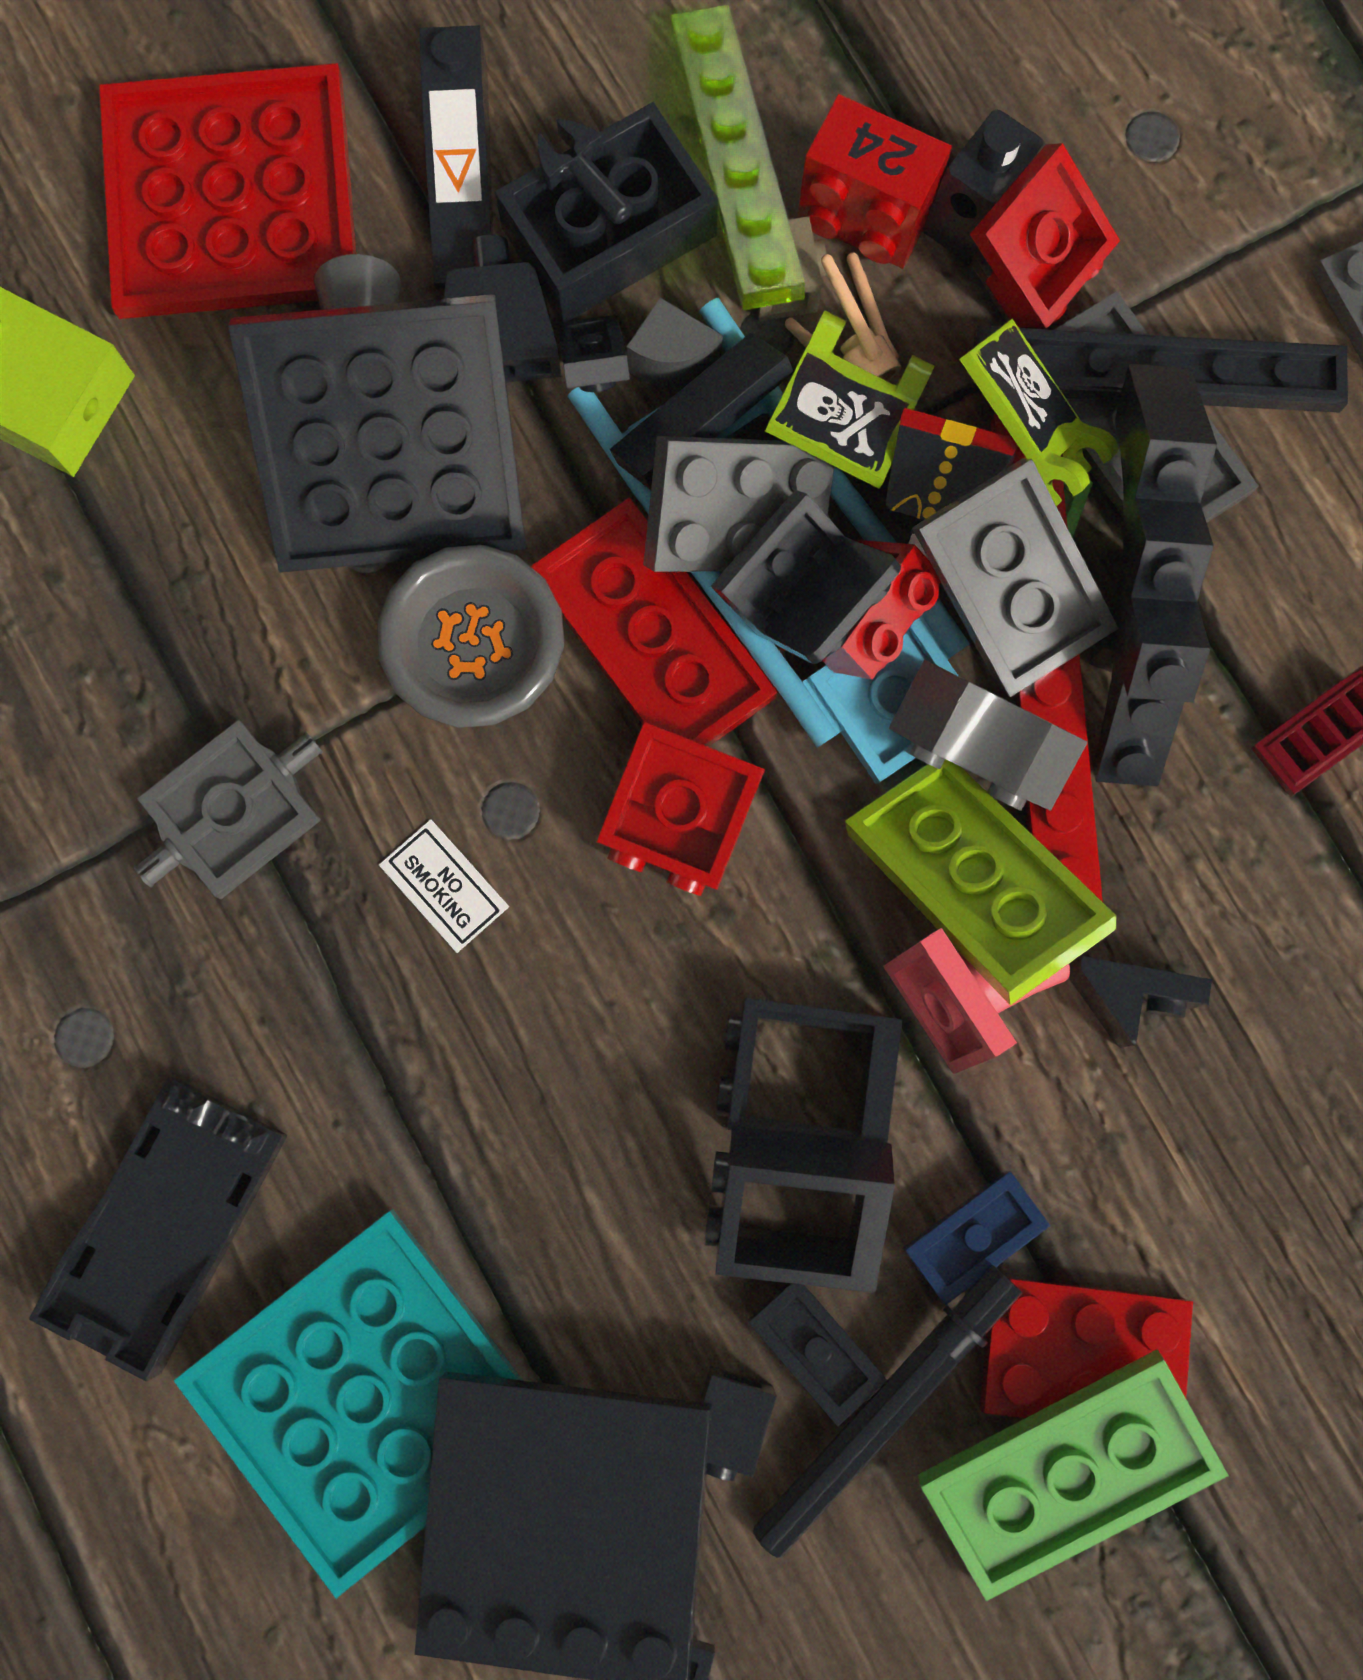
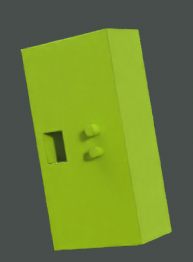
[0,287,135,477]

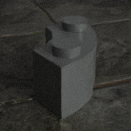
[889,659,1088,811]

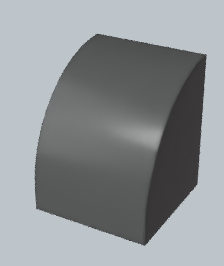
[627,298,723,388]

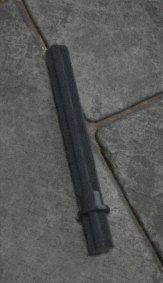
[753,1265,1023,1558]

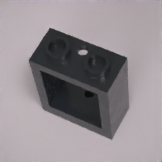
[715,998,902,1143]
[705,1126,895,1293]

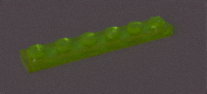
[671,5,805,311]

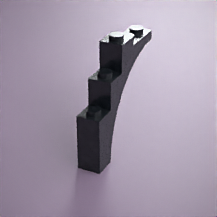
[1093,364,1217,786]

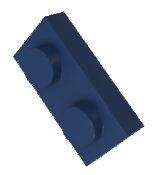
[902,1171,1051,1305]

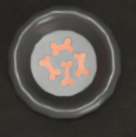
[377,545,565,728]

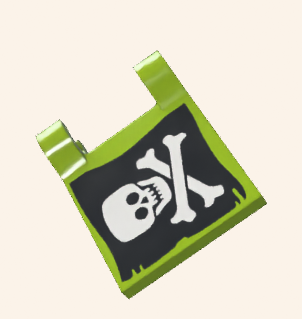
[765,310,934,489]
[959,319,1119,506]

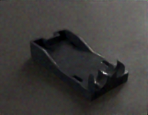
[29,1077,287,1381]

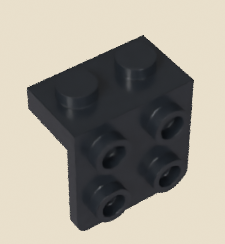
[711,490,901,664]

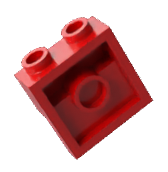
[970,143,1120,329]
[778,539,941,680]
[597,721,765,896]

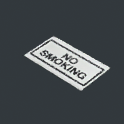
[379,819,509,953]

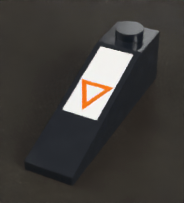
[419,25,493,289]

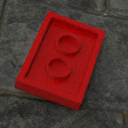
[980,1277,1193,1418]

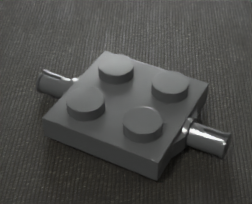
[133,720,323,899]

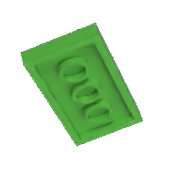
[918,1349,1229,1601]

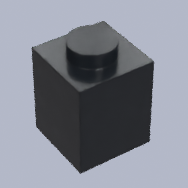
[699,1365,777,1481]

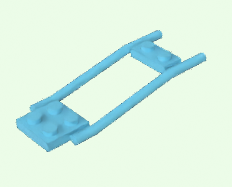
[567,298,970,784]

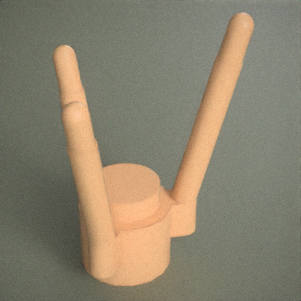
[785,252,901,382]

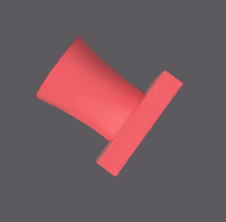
[883,928,1070,1074]

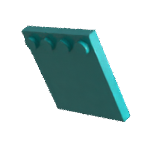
[174,1209,524,1599]

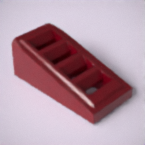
[1251,666,1363,797]

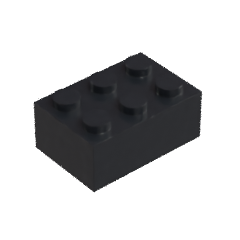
[495,102,718,322]

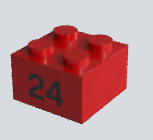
[797,93,952,269]

